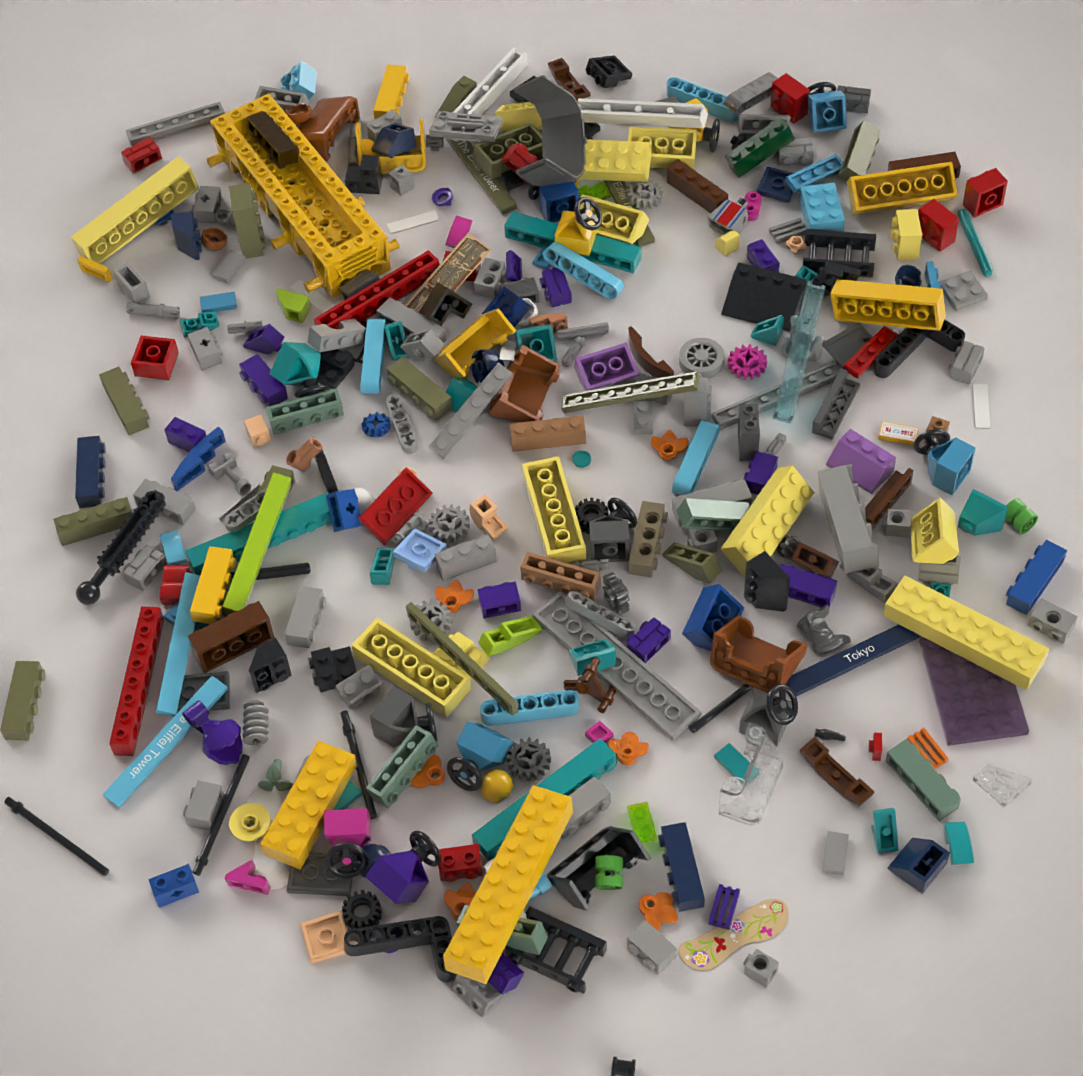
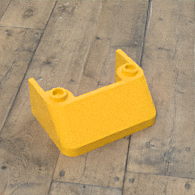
[355,118,426,174]
[433,308,516,378]

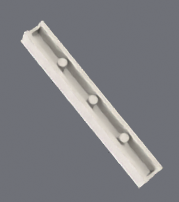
[453,47,528,141]
[578,98,708,128]

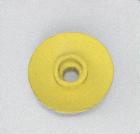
[229,803,271,842]

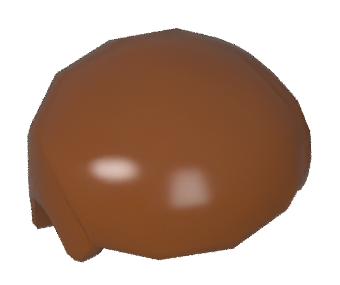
[285,103,312,125]
[201,227,228,251]

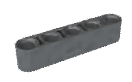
[724,72,778,115]

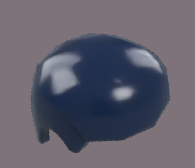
[895,264,922,287]

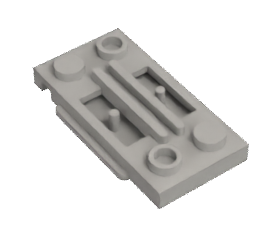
[429,111,503,142]

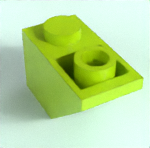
[275,288,311,323]

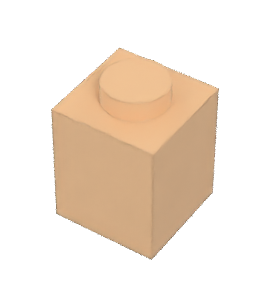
[244,415,271,447]

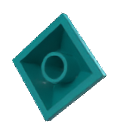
[514,325,558,361]
[957,489,1008,536]

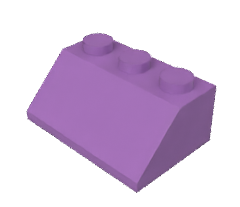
[574,342,639,391]
[826,429,896,494]

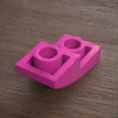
[445,215,473,248]

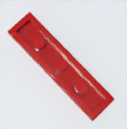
[843,325,899,379]

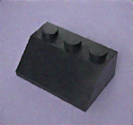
[744,551,790,612]

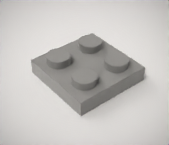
[939,270,988,311]

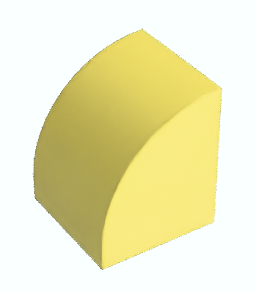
[715,231,740,256]

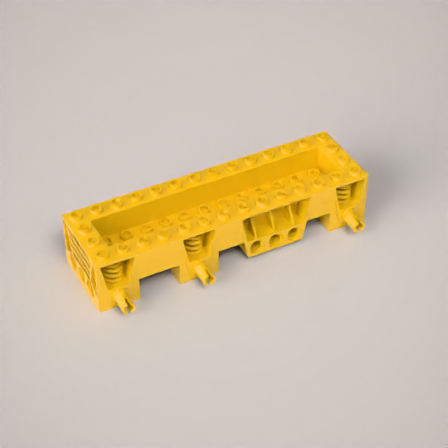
[206,93,400,299]

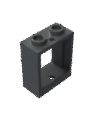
[738,404,760,461]

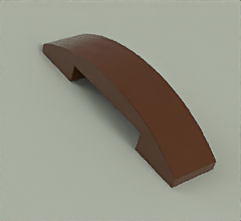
[548,58,591,101]
[628,326,674,378]
[800,737,875,806]

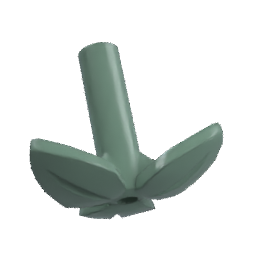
[258,759,293,791]

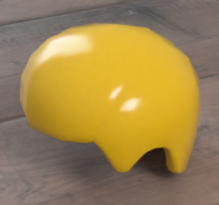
[480,769,514,803]

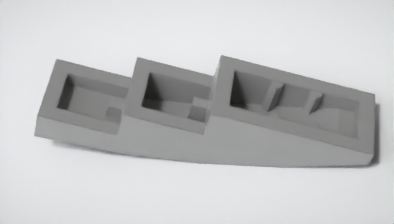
[839,564,898,603]

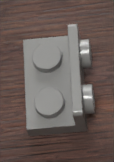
[335,665,384,707]
[452,975,504,1017]

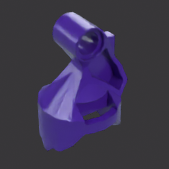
[182,700,243,765]

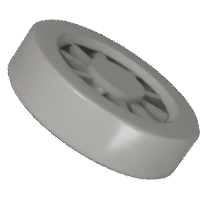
[679,338,724,378]

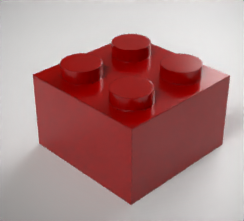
[770,73,810,124]
[962,168,1008,218]
[918,199,959,252]
[131,335,179,380]

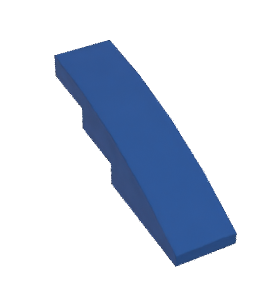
[171,427,226,491]

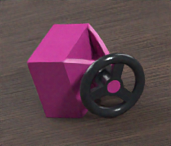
[324,808,371,878]

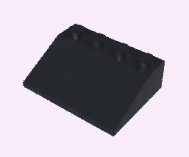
[721,262,807,332]

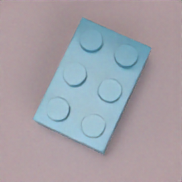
[799,183,845,232]

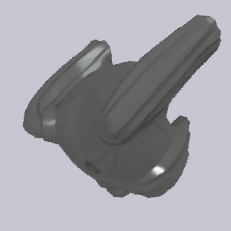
[797,604,851,655]

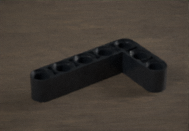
[875,319,965,378]
[344,916,456,982]

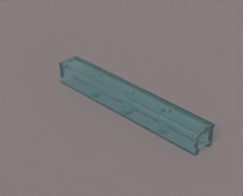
[772,281,825,423]

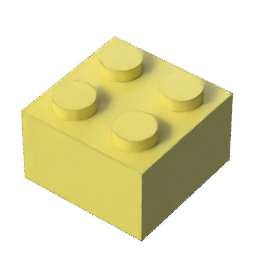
[890,209,922,260]

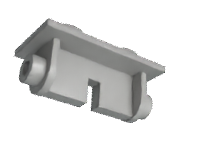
[390,512,429,545]

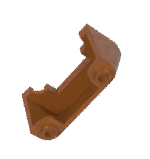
[298,96,360,162]
[488,345,561,422]
[710,615,807,694]

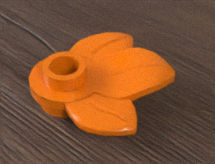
[651,430,688,460]
[435,580,474,613]
[608,732,649,766]
[410,754,446,788]
[444,882,475,921]
[638,892,678,931]

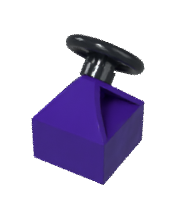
[366,831,441,904]

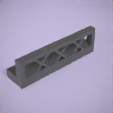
[812,369,860,440]

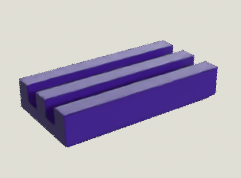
[506,250,522,282]
[708,884,740,930]

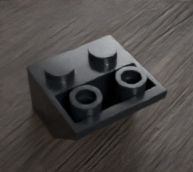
[249,638,292,693]

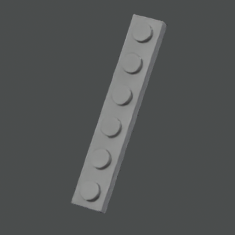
[126,102,225,146]
[429,362,513,459]

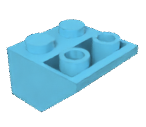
[280,61,317,100]

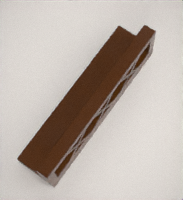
[865,468,914,531]

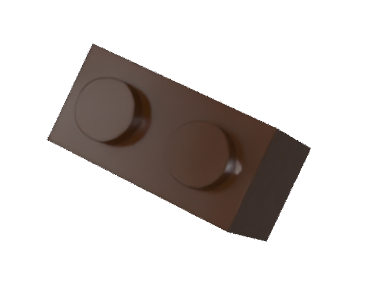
[792,542,839,578]

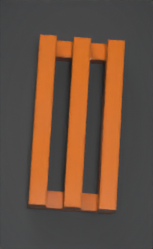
[907,728,949,769]

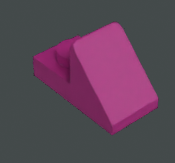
[224,860,271,895]

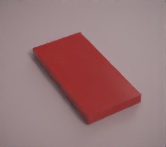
[357,467,433,546]

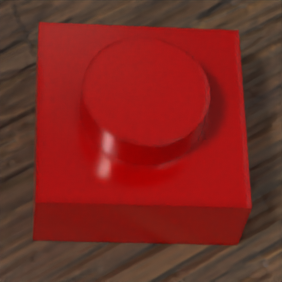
[868,732,882,761]

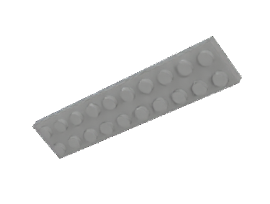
[533,591,701,741]

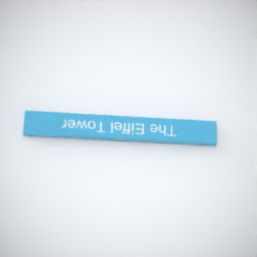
[103,676,228,808]

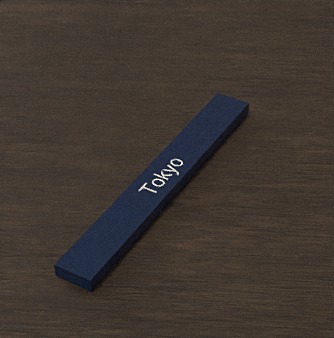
[786,624,922,696]

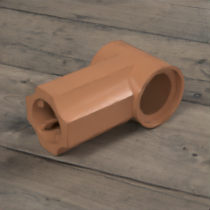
[286,437,323,472]

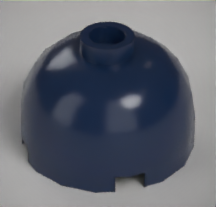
[471,349,504,383]

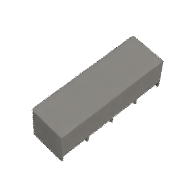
[818,464,879,574]

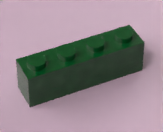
[725,117,795,178]

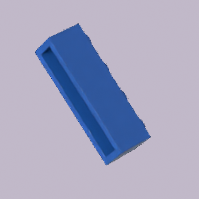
[1006,539,1067,615]

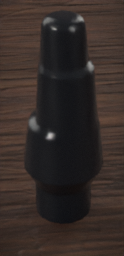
[814,729,846,741]

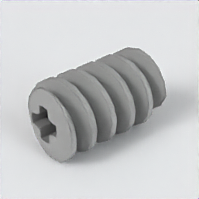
[242,700,269,745]

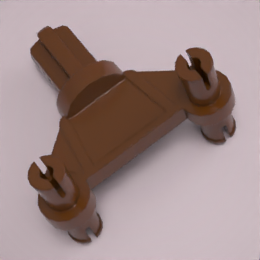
[563,657,616,713]

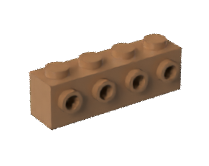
[510,416,586,452]
[520,552,601,601]

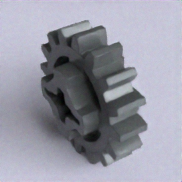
[603,572,630,615]
[506,737,551,781]

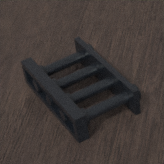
[803,229,876,277]
[505,906,607,994]

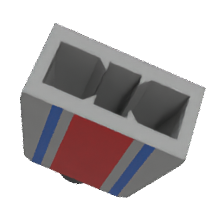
[708,198,748,234]

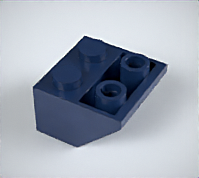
[371,123,417,158]
[171,211,202,260]
[887,837,950,894]

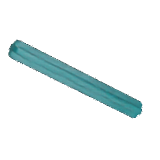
[957,208,993,277]

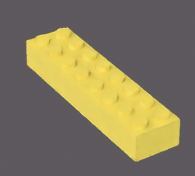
[71,156,199,264]
[883,576,1049,690]

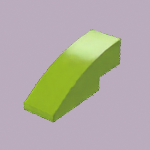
[478,616,543,657]

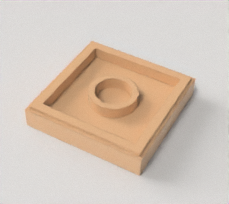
[300,911,351,964]

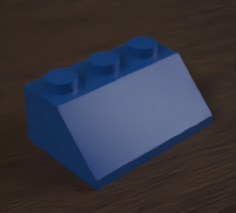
[682,584,744,651]

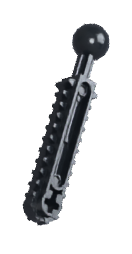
[76,490,166,605]

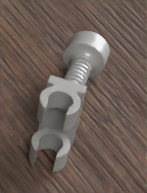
[207,452,251,495]

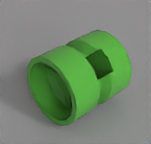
[1005,498,1038,534]
[595,855,623,890]

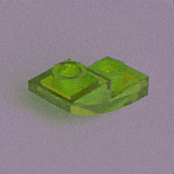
[578,181,611,200]
[627,802,658,844]

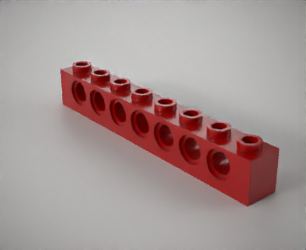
[313,250,440,329]
[109,606,164,757]

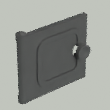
[822,323,873,374]

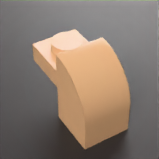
[469,494,508,541]

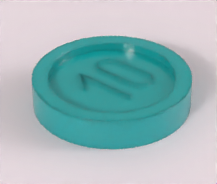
[572,450,591,468]

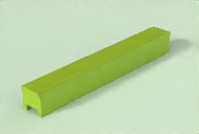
[223,472,291,614]

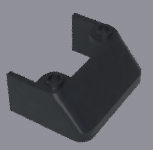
[547,826,651,911]

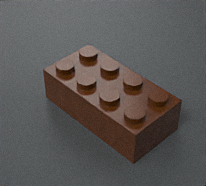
[188,601,275,673]

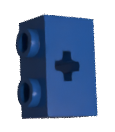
[326,489,363,532]
[148,864,199,908]

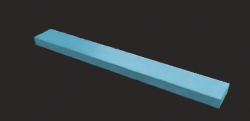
[156,572,201,717]

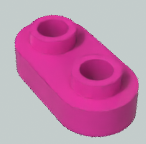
[744,191,762,221]

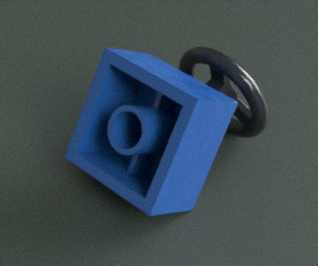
[528,182,579,222]

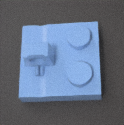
[393,528,446,573]

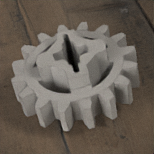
[626,180,663,209]
[429,504,470,543]
[409,599,452,641]

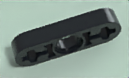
[314,450,338,494]

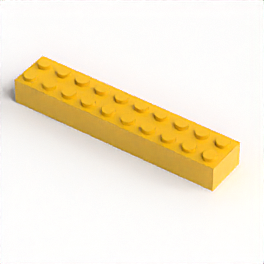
[443,785,573,984]

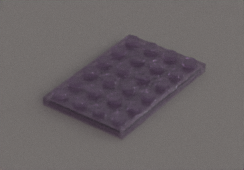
[919,637,1029,746]

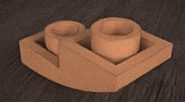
[529,314,568,333]

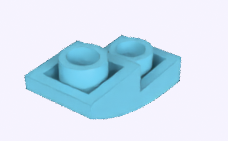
[160,530,187,565]

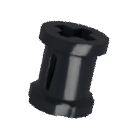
[611,1056,636,1076]

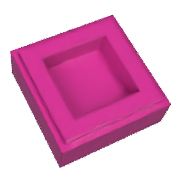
[585,720,614,743]

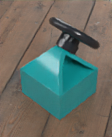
[269,342,330,398]

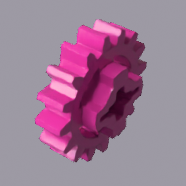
[728,344,767,380]

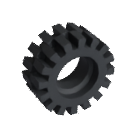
[575,498,609,534]
[342,890,382,930]

